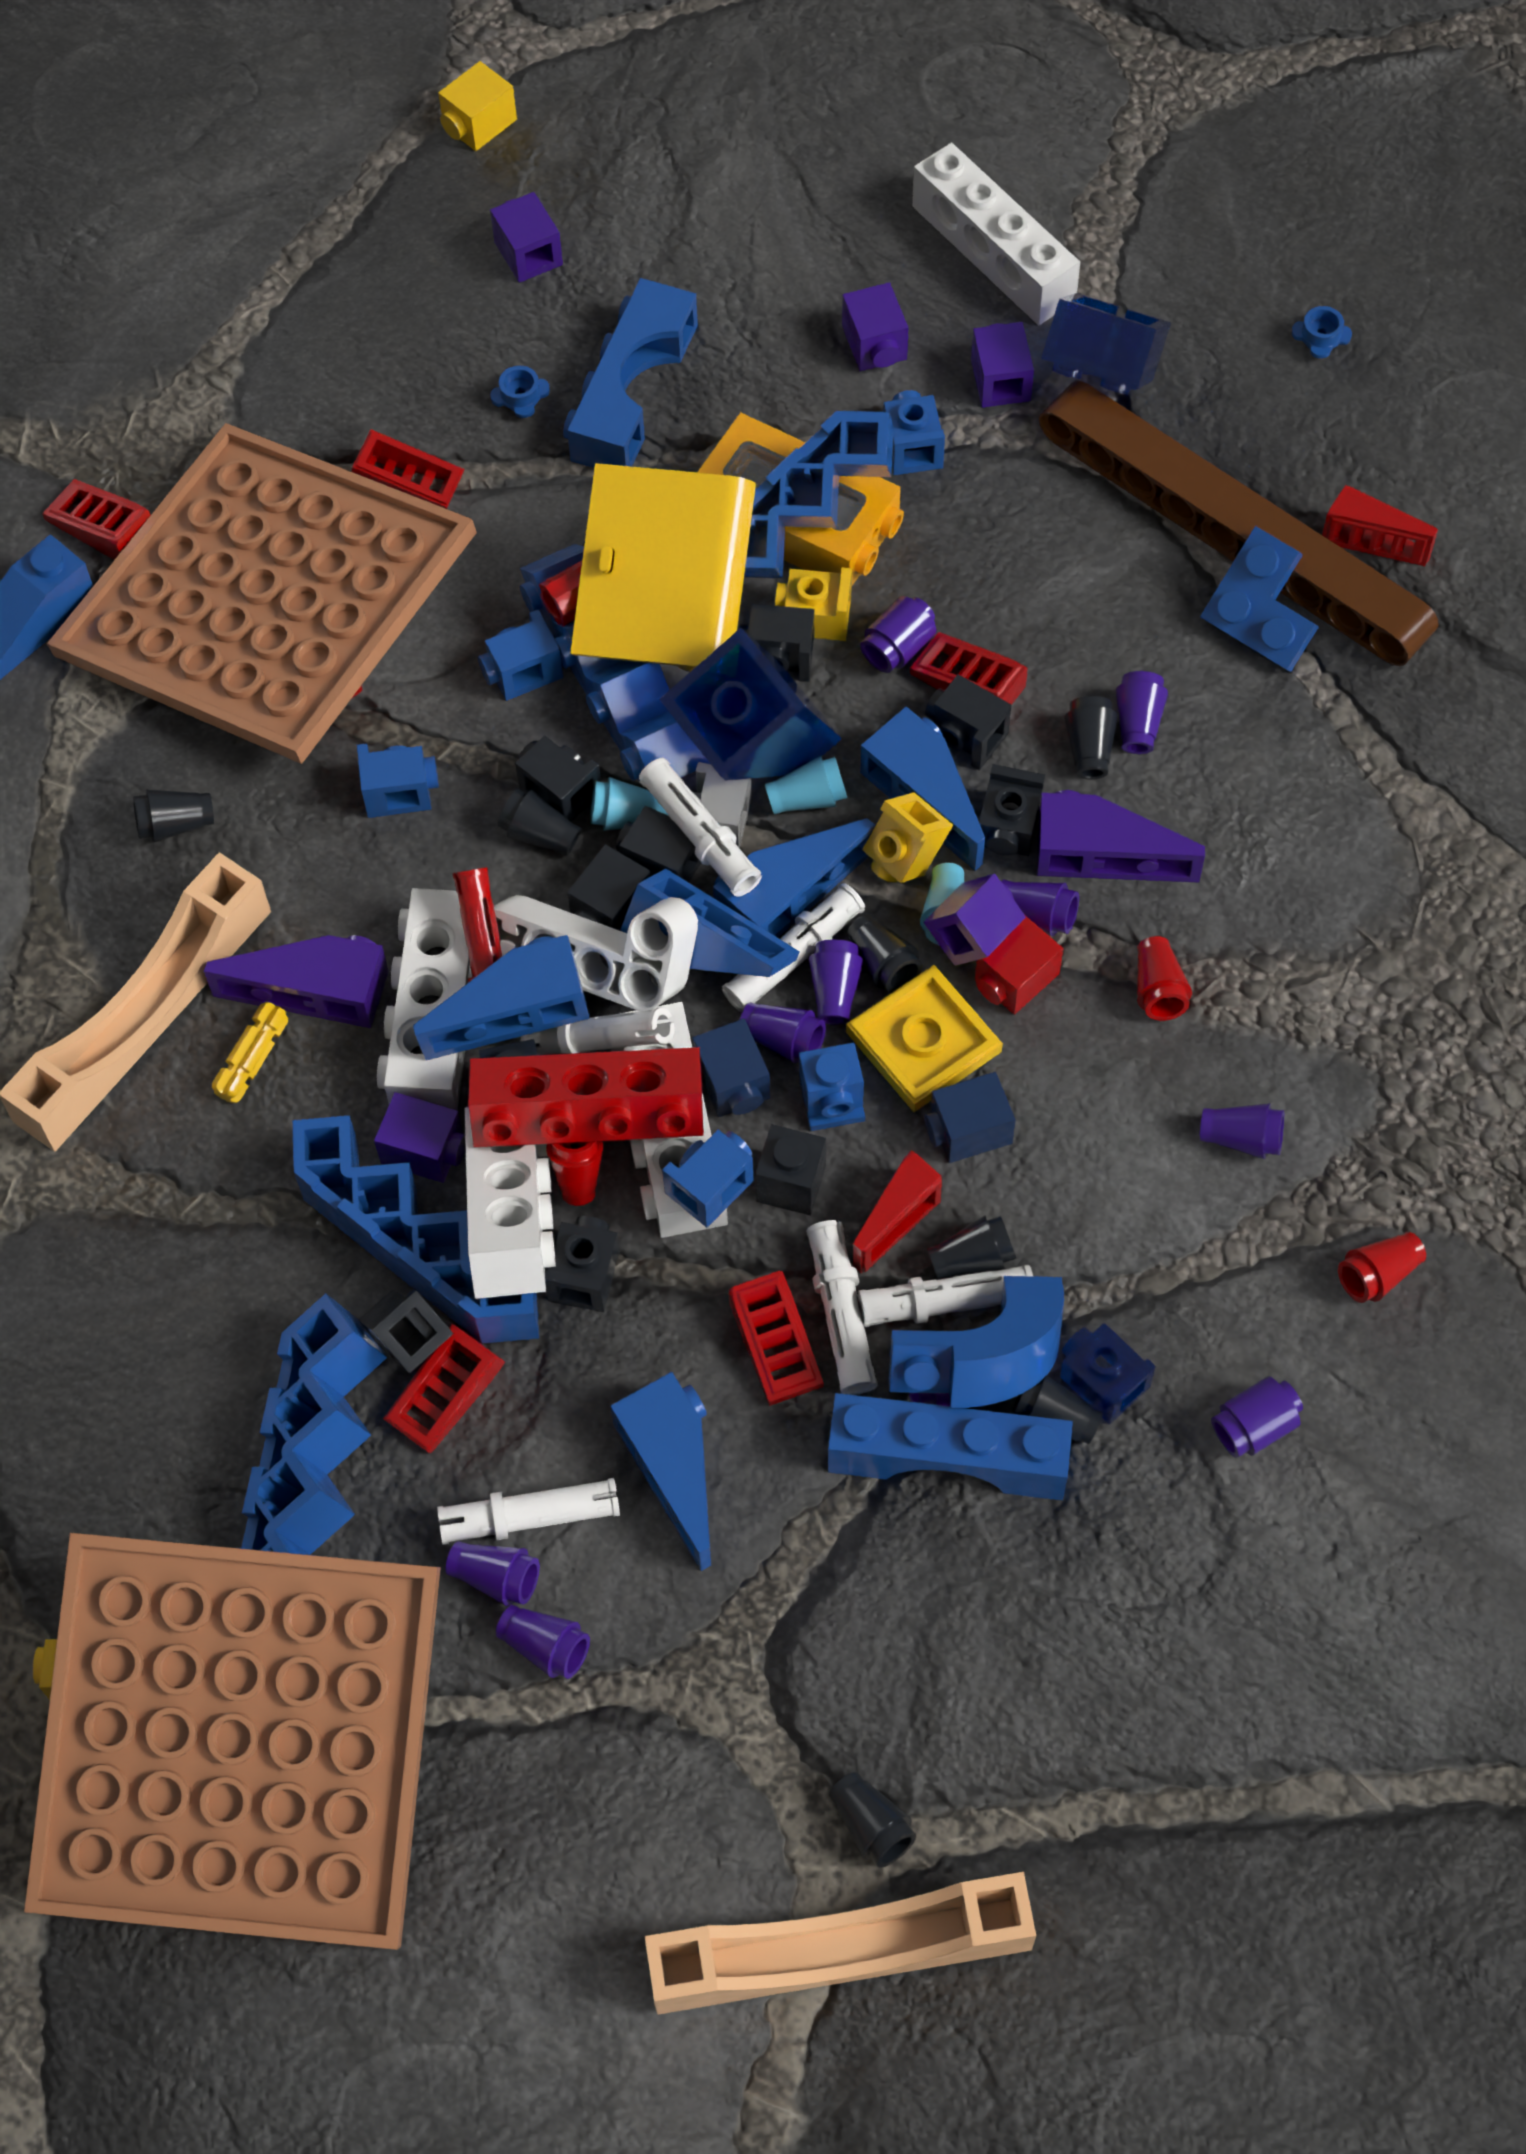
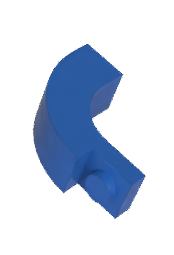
[889,1276,1064,1408]

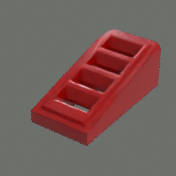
[351,429,465,509]
[42,479,151,560]
[1322,485,1438,566]
[910,632,1028,705]
[853,1150,942,1273]
[729,1271,824,1406]
[383,1323,506,1454]

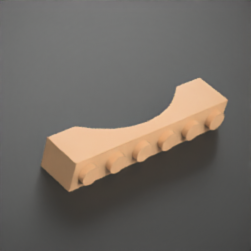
[0,852,271,1152]
[645,1872,1036,2015]

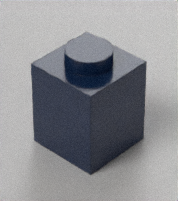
[692,1018,770,1118]
[924,1072,1016,1163]

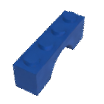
[563,278,698,468]
[828,1393,1073,1501]

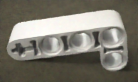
[494,895,698,1011]

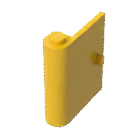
[570,463,756,684]

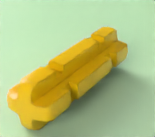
[212,1002,288,1104]

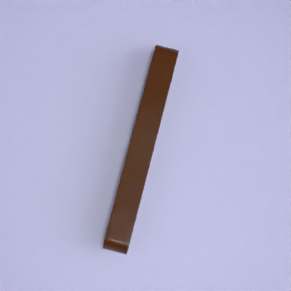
[1038,380,1438,666]

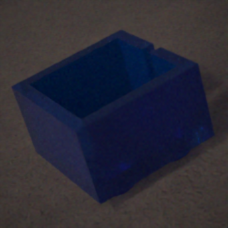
[1041,293,1171,394]

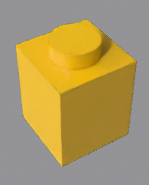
[438,61,517,151]

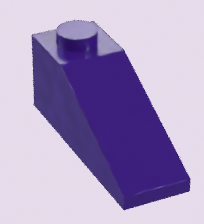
[1037,790,1205,883]
[204,935,389,1028]

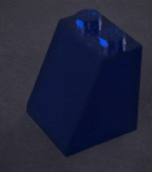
[659,628,842,781]

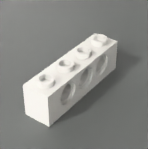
[912,142,1080,326]
[377,888,472,1110]
[611,1002,728,1238]
[465,1107,556,1299]

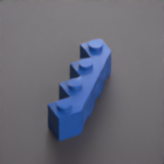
[744,411,894,578]
[520,544,711,782]
[292,1115,539,1344]
[241,1293,387,1555]

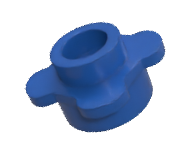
[1291,306,1352,359]
[490,366,550,418]

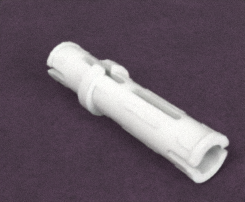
[639,758,762,897]
[722,883,865,1013]
[521,1007,675,1055]
[806,1220,878,1395]
[858,1264,1033,1327]
[437,1478,620,1545]

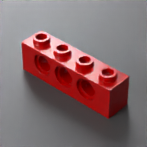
[468,1047,704,1148]

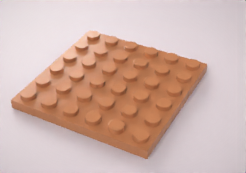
[47,423,477,764]
[24,1533,441,1950]

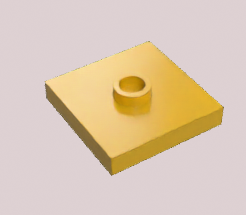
[846,965,1003,1112]

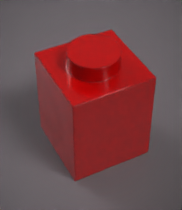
[975,916,1063,1015]

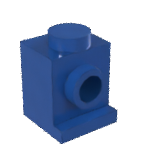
[883,390,945,475]
[477,609,563,701]
[357,744,439,818]
[799,1043,866,1131]
[662,1129,754,1228]

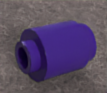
[860,596,936,673]
[1211,1376,1303,1458]

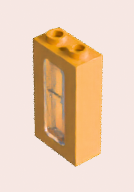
[697,412,904,586]

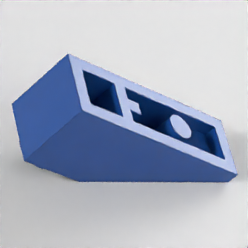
[0,534,93,680]
[860,707,985,871]
[713,818,875,938]
[620,869,800,977]
[413,935,590,1061]
[610,1372,711,1571]

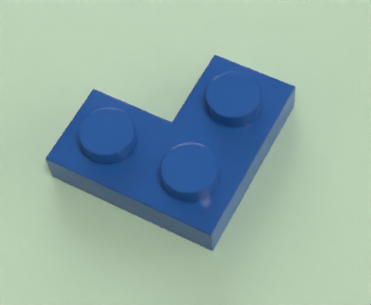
[1200,526,1319,671]

